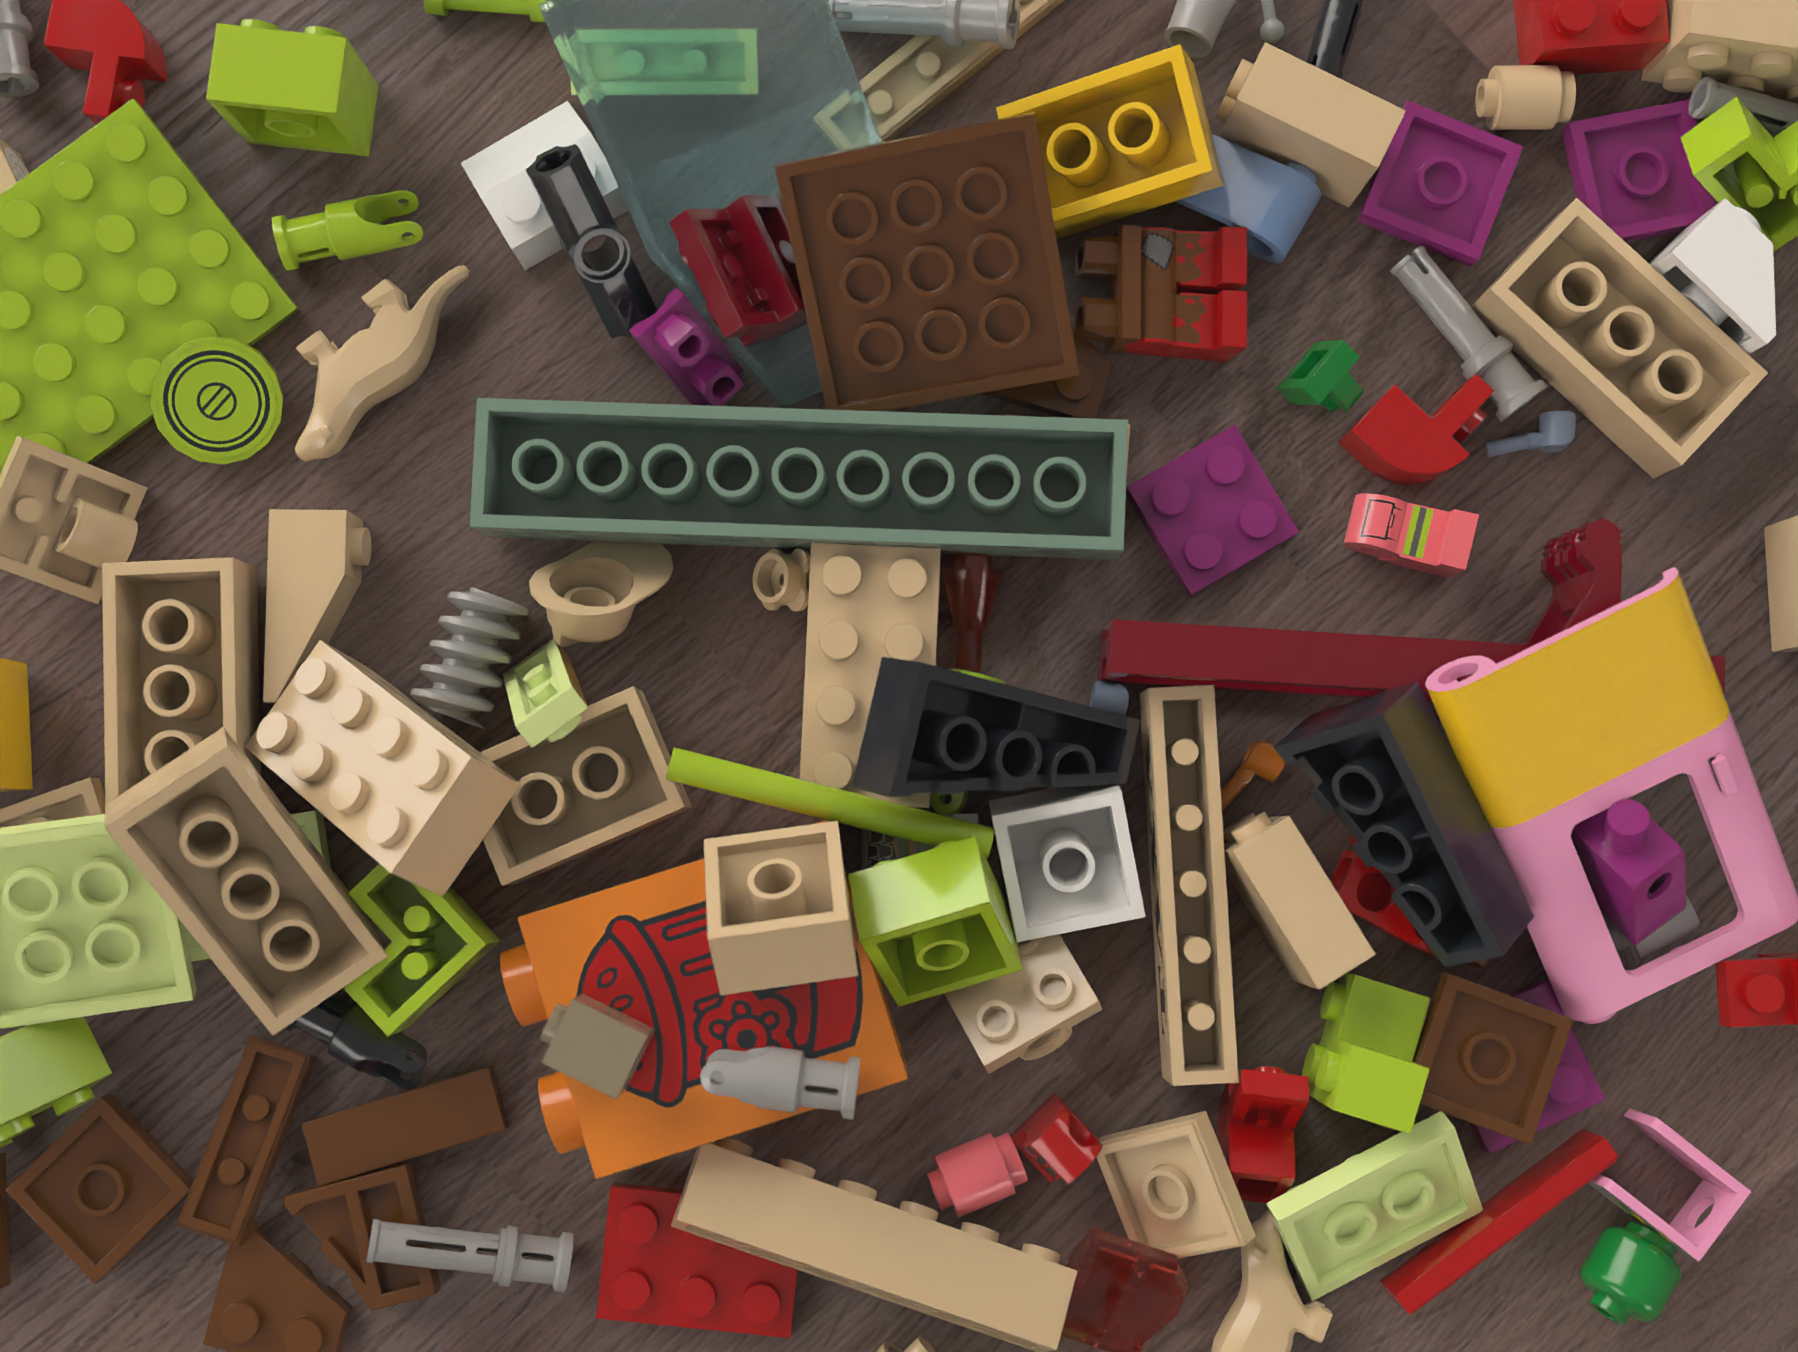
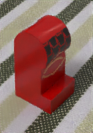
[1010,1092,1102,1187]

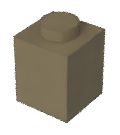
[540,994,655,1100]

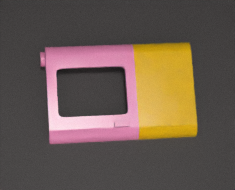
[1425,567,1798,1024]

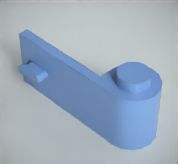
[1174,133,1322,263]

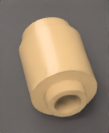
[1475,65,1576,130]

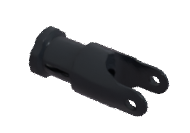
[284,995,427,1090]

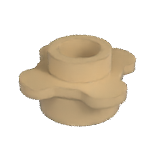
[753,548,810,612]

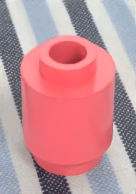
[926,1132,1028,1218]

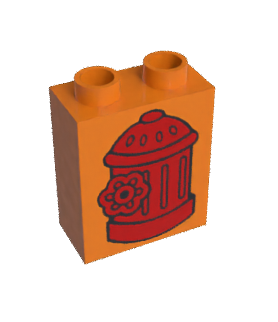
[500,820,908,1179]

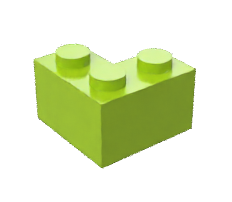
[1681,96,1798,252]
[344,864,501,1036]
[1302,972,1431,1134]
[0,1017,112,1149]

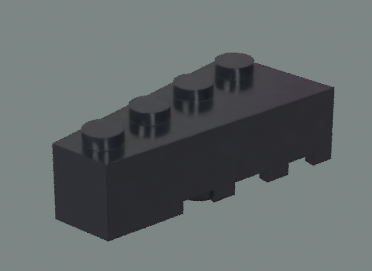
[852,657,1141,797]
[1274,681,1534,967]

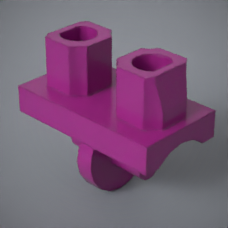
[629,288,743,406]

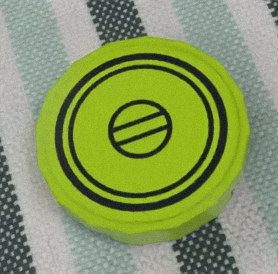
[150,336,283,464]

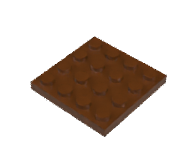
[774,112,1080,411]

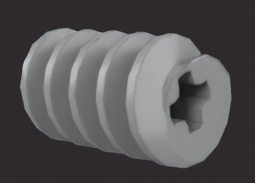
[410,587,531,729]

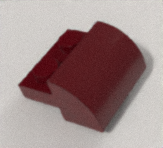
[669,195,808,347]

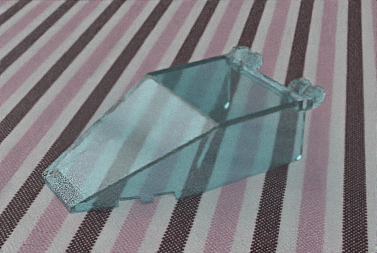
[539,0,882,407]

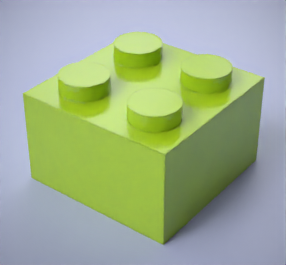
[206,19,379,156]
[848,836,1023,1007]

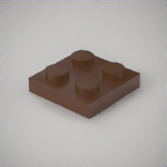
[1413,972,1574,1145]
[5,1094,194,1284]

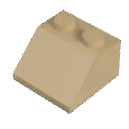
[704,821,858,995]

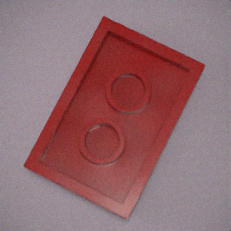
[596,1182,798,1338]

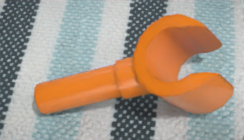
[1221,741,1285,812]

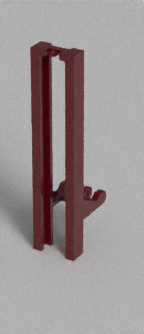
[1097,517,1726,703]

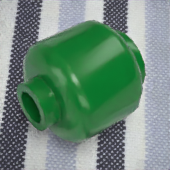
[1579,1221,1682,1326]

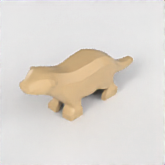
[295,265,470,462]
[1211,1210,1333,1352]

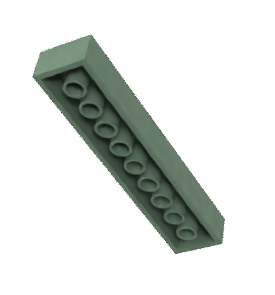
[470,398,1128,560]

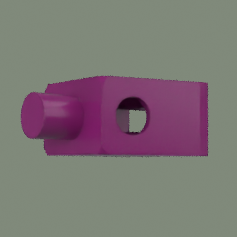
[1571,798,1686,946]

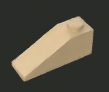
[263,509,372,705]

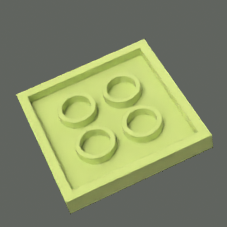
[0,814,197,1029]

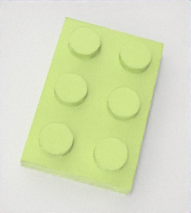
[1266,1111,1483,1301]

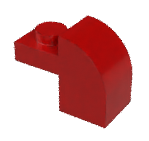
[44,0,167,125]
[1338,374,1494,485]
[1715,952,1798,1028]
[1217,1066,1309,1203]

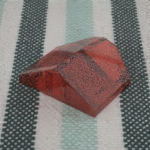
[1061,1227,1190,1352]

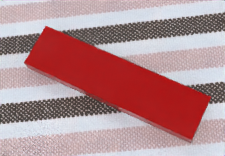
[1379,1129,1619,1314]

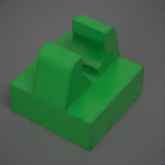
[1276,340,1364,412]

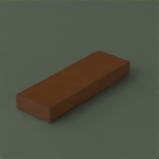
[176,1035,316,1246]
[301,1065,510,1186]

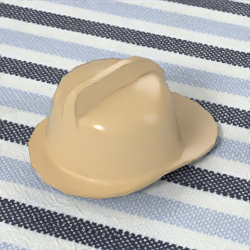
[529,541,674,647]

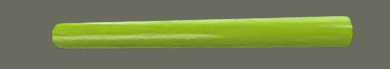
[665,747,994,859]

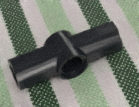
[526,144,658,338]

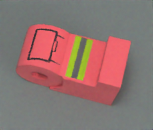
[1343,493,1479,578]

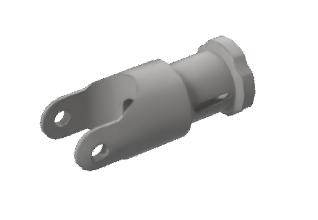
[700,1046,861,1120]

